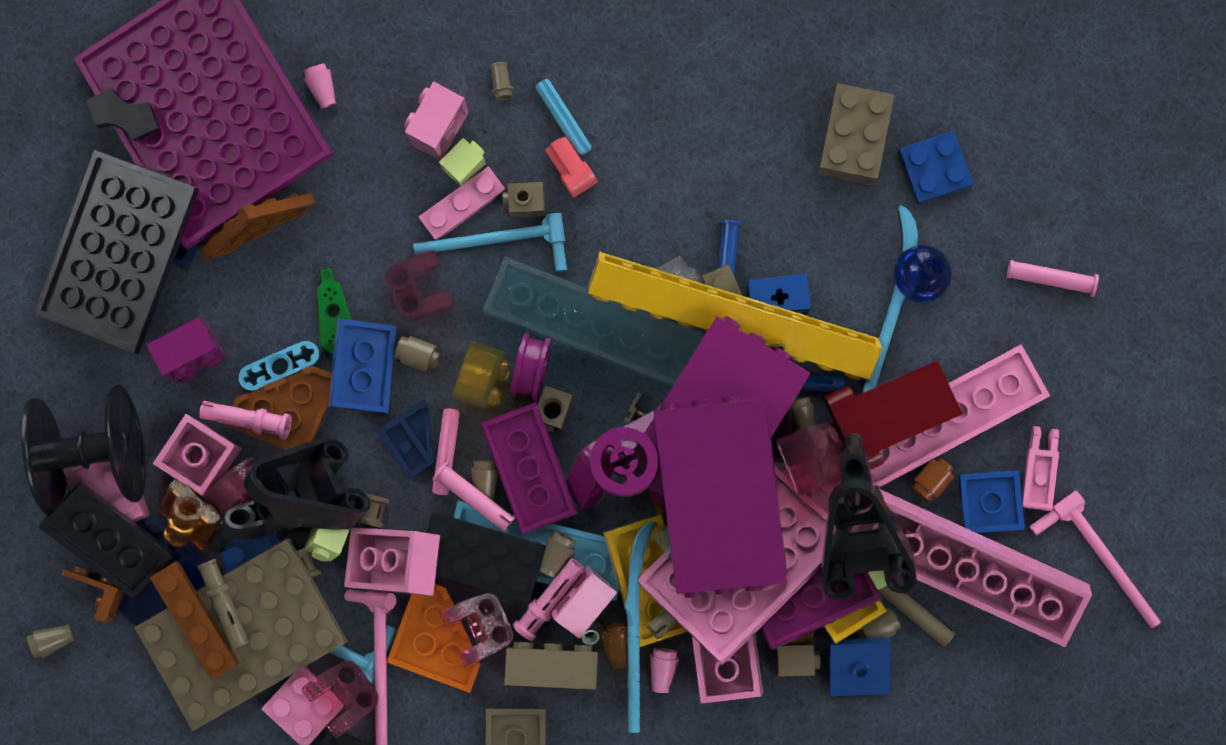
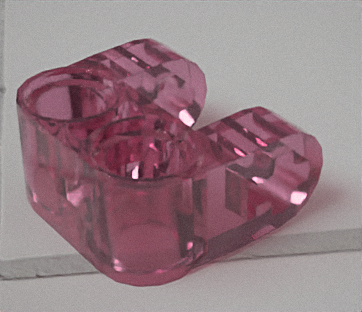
[386,250,455,321]
[439,593,513,668]
[301,661,379,739]

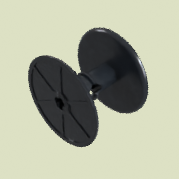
[21,385,146,515]

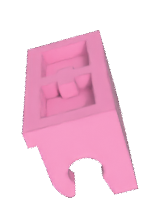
[551,565,617,639]

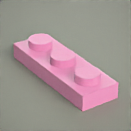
[418,166,506,240]

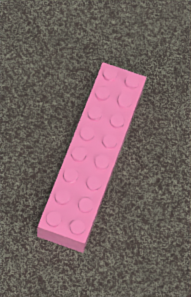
[849,489,1092,647]

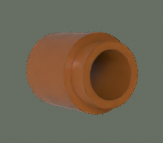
[911,458,955,503]

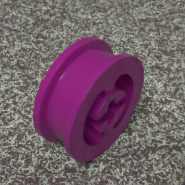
[510,333,552,402]
[590,427,658,497]

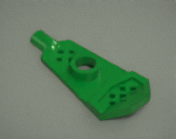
[317,268,352,354]

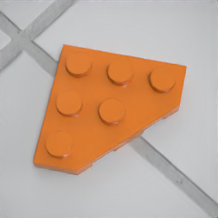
[387,584,481,693]

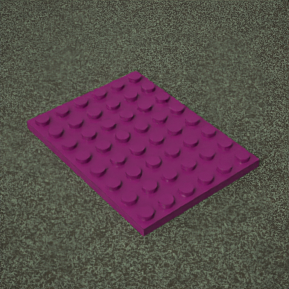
[74,0,334,249]

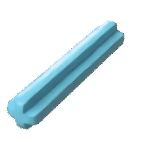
[536,79,591,156]

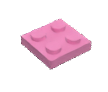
[262,666,346,745]

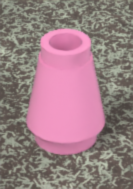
[303,64,336,109]
[650,647,679,693]

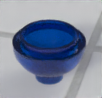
[894,245,952,303]

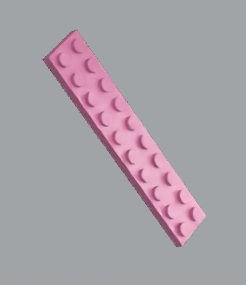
[782,344,1050,514]

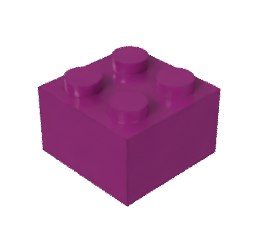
[146,317,227,384]

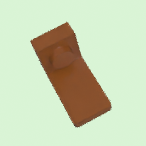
[61,565,124,622]

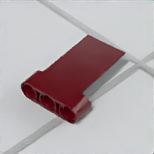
[824,360,963,470]

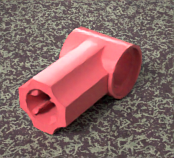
[545,136,598,198]

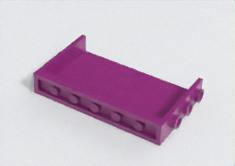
[623,316,810,506]
[654,394,788,598]

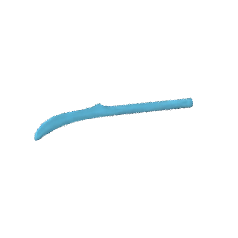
[862,205,918,393]
[624,521,656,733]

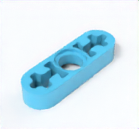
[239,341,321,392]

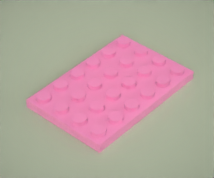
[637,466,836,665]

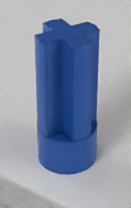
[802,374,845,393]

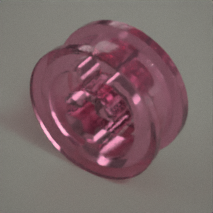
[203,457,261,519]

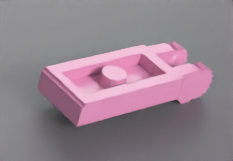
[1022,426,1059,511]

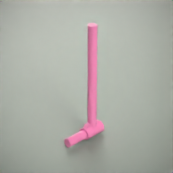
[1029,490,1161,629]
[344,589,396,745]

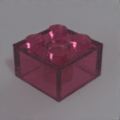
[776,422,842,497]

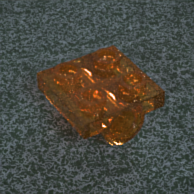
[159,478,221,551]

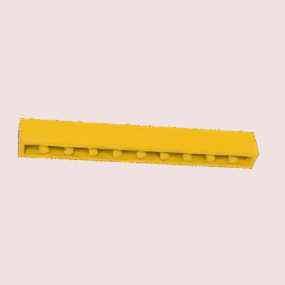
[588,252,882,380]

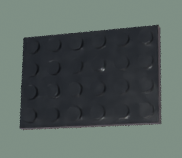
[34,150,200,354]

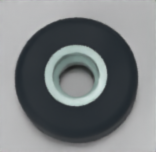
[571,617,608,651]

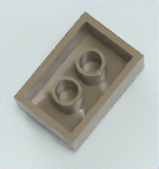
[817,83,894,186]
[504,642,599,690]

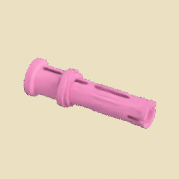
[199,400,292,440]
[513,558,585,641]

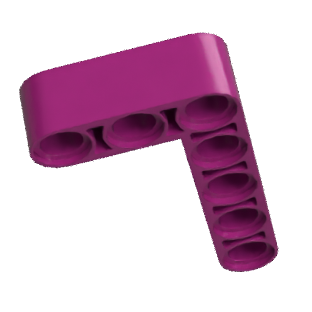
[566,408,659,511]

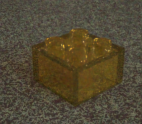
[451,341,511,414]

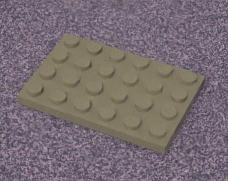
[134,538,348,731]

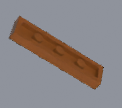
[150,561,240,681]

